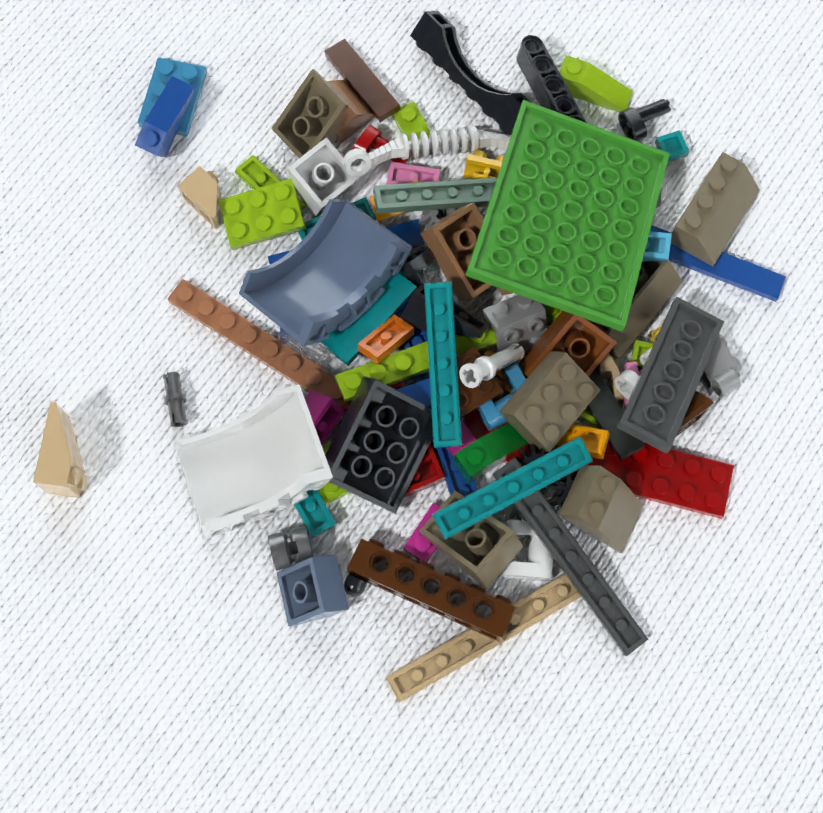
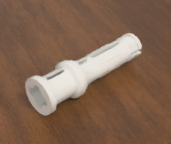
[459,343,525,388]

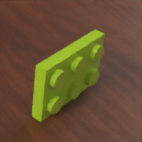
[219,178,306,250]

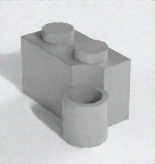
[700,334,742,397]

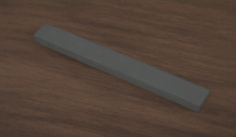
[492,457,649,656]

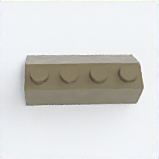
[671,152,760,267]
[597,260,683,358]

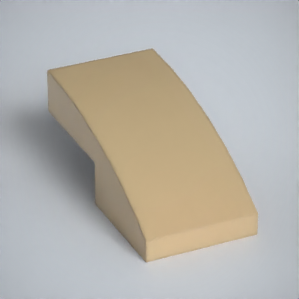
[596,353,625,403]

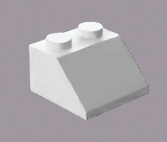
[287,137,360,216]

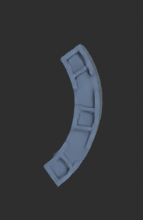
[239,199,412,346]

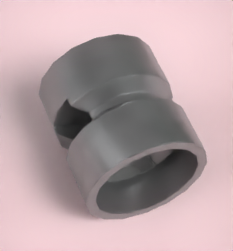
[268,526,313,571]

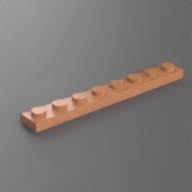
[167,279,349,407]

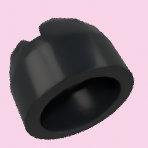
[344,574,368,597]

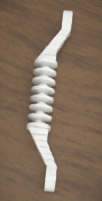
[343,126,511,176]

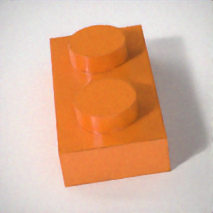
[358,314,414,365]

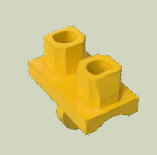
[463,150,504,179]

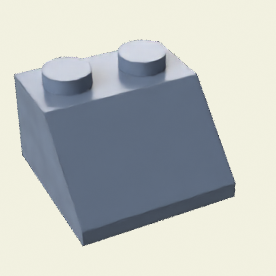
[276,555,349,627]

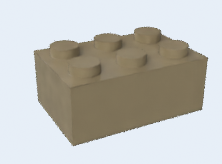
[499,351,600,452]

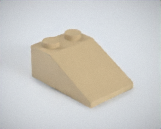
[33,401,87,498]

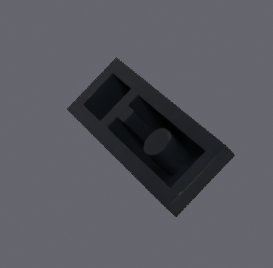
[401,283,491,338]

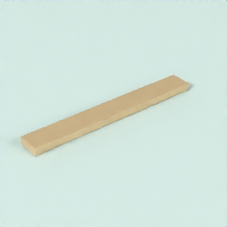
[386,574,581,703]

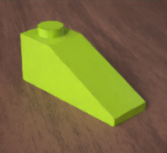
[559,55,633,112]

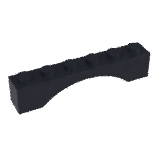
[410,11,532,135]

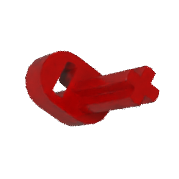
[352,125,411,164]

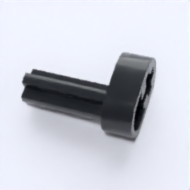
[618,99,671,141]
[400,247,435,288]

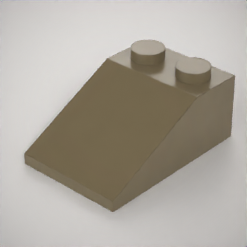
[271,69,349,158]
[559,465,643,553]
[419,491,523,589]

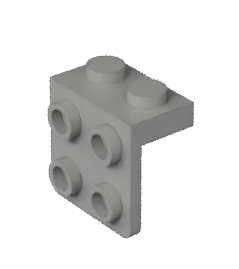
[483,295,547,356]

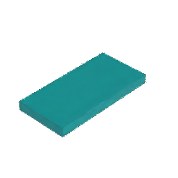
[318,273,417,366]

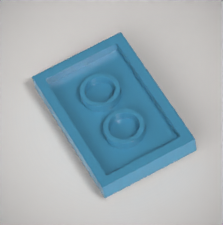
[138,57,207,137]

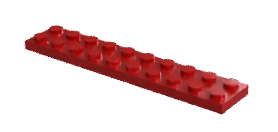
[465,409,734,519]

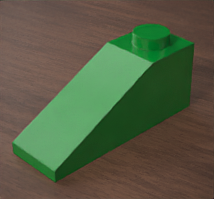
[453,423,529,484]

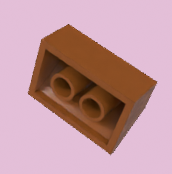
[519,311,617,377]

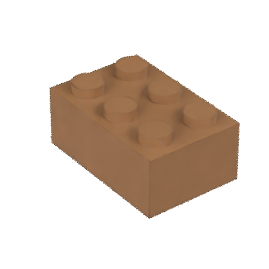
[420,202,492,301]

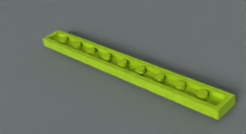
[335,303,562,402]

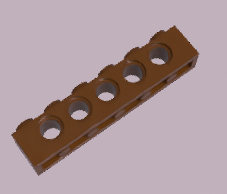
[347,539,516,643]

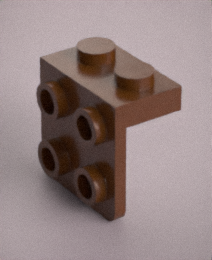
[457,346,505,418]

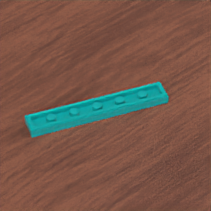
[424,282,462,448]
[431,437,593,540]

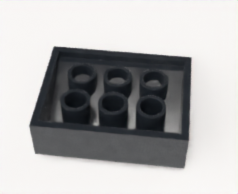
[325,376,433,514]

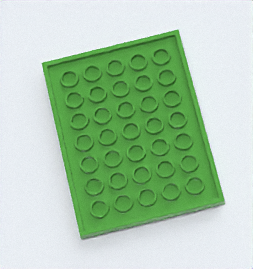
[465,100,670,332]

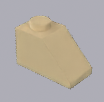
[177,166,221,229]

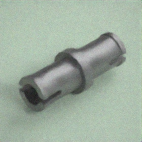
[162,372,188,427]

